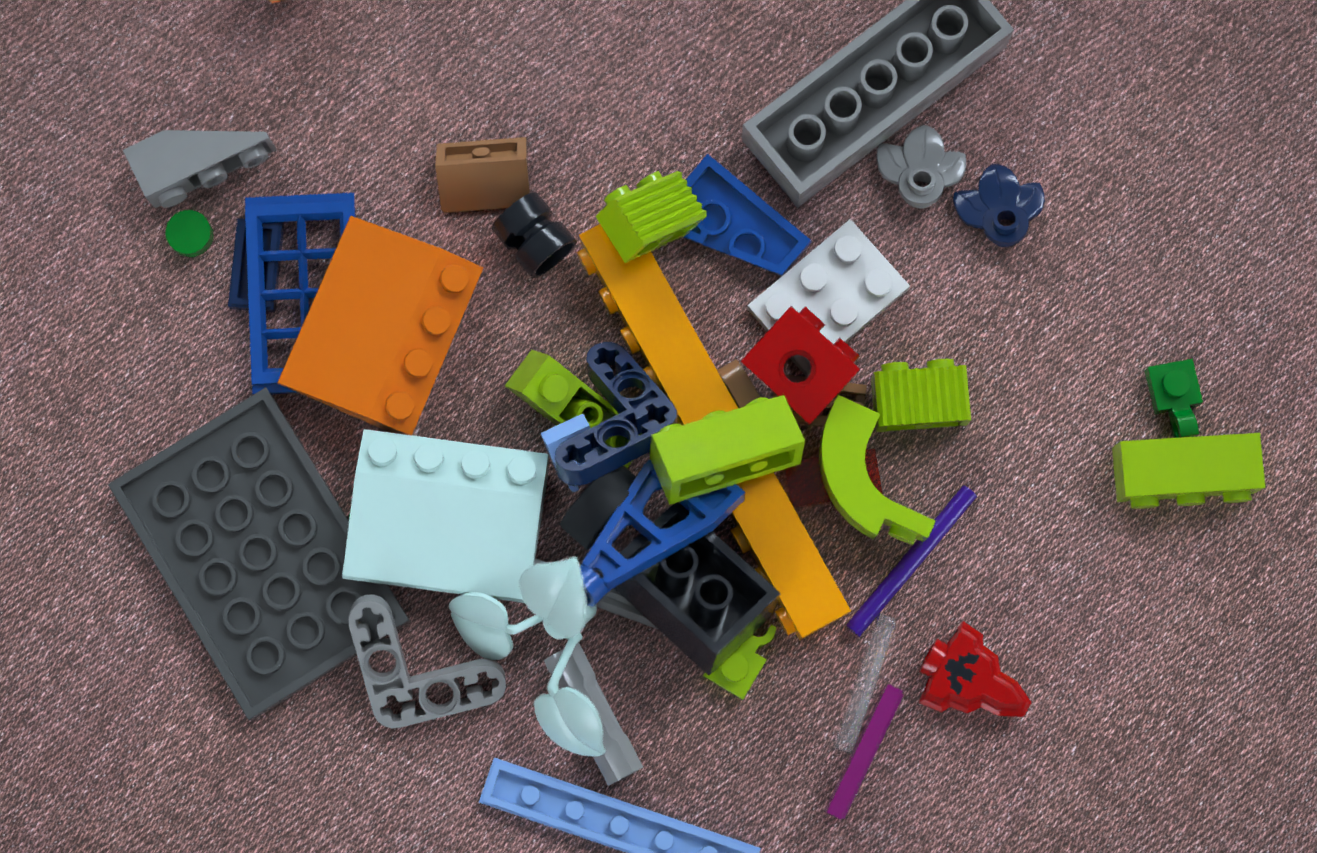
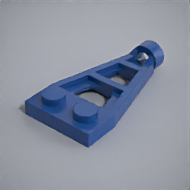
[580,459,745,607]

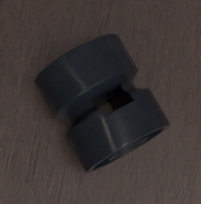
[491,192,577,279]

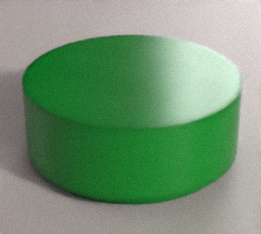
[165,210,214,257]

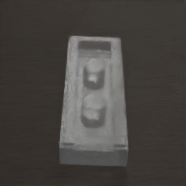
[831,613,897,754]

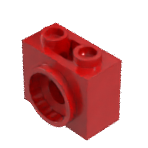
[741,306,861,424]

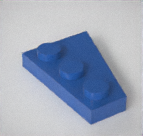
[683,153,812,276]

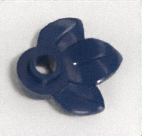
[953,163,1045,247]

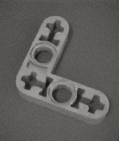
[348,594,506,728]

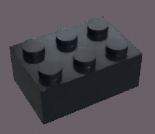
[614,502,781,676]

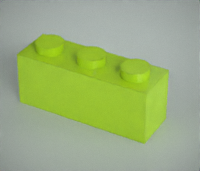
[649,395,805,505]
[1112,433,1266,509]

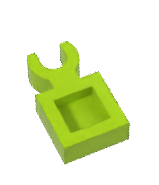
[703,624,776,700]

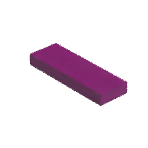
[824,684,904,820]

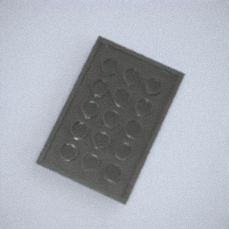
[108,387,410,721]

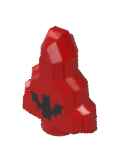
[919,621,1032,717]

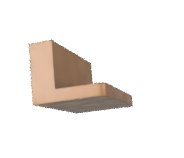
[435,137,530,213]

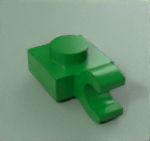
[1145,358,1203,438]

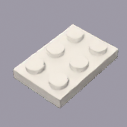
[747,219,910,376]

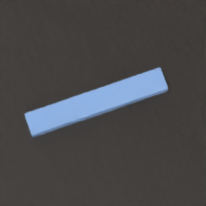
[479,757,761,853]

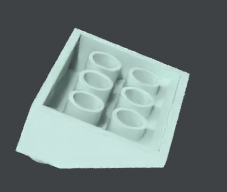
[342,429,549,603]

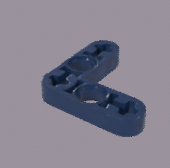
[555,342,678,486]

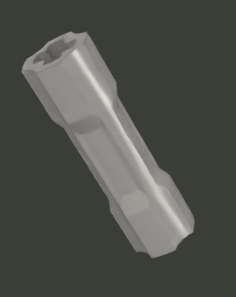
[543,642,644,786]

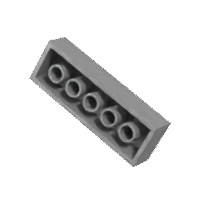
[741,0,1014,208]

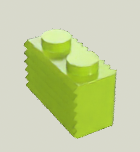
[595,171,707,263]
[871,359,971,432]

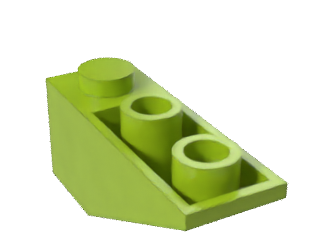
[505,349,642,468]

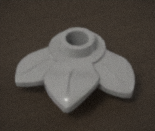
[876,125,966,209]

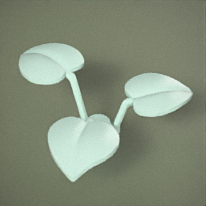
[449,557,606,756]

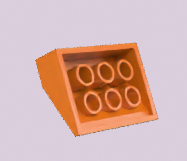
[277,216,484,435]

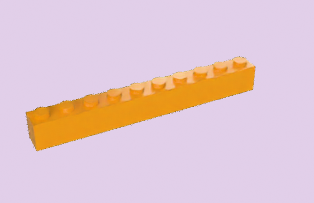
[576,224,851,641]

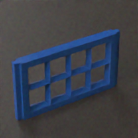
[245,193,356,395]

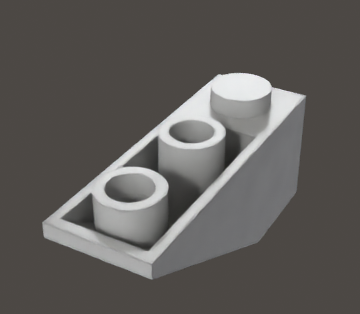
[123,130,277,208]

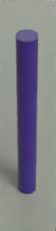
[845,485,977,637]

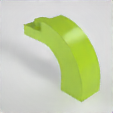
[819,395,936,545]

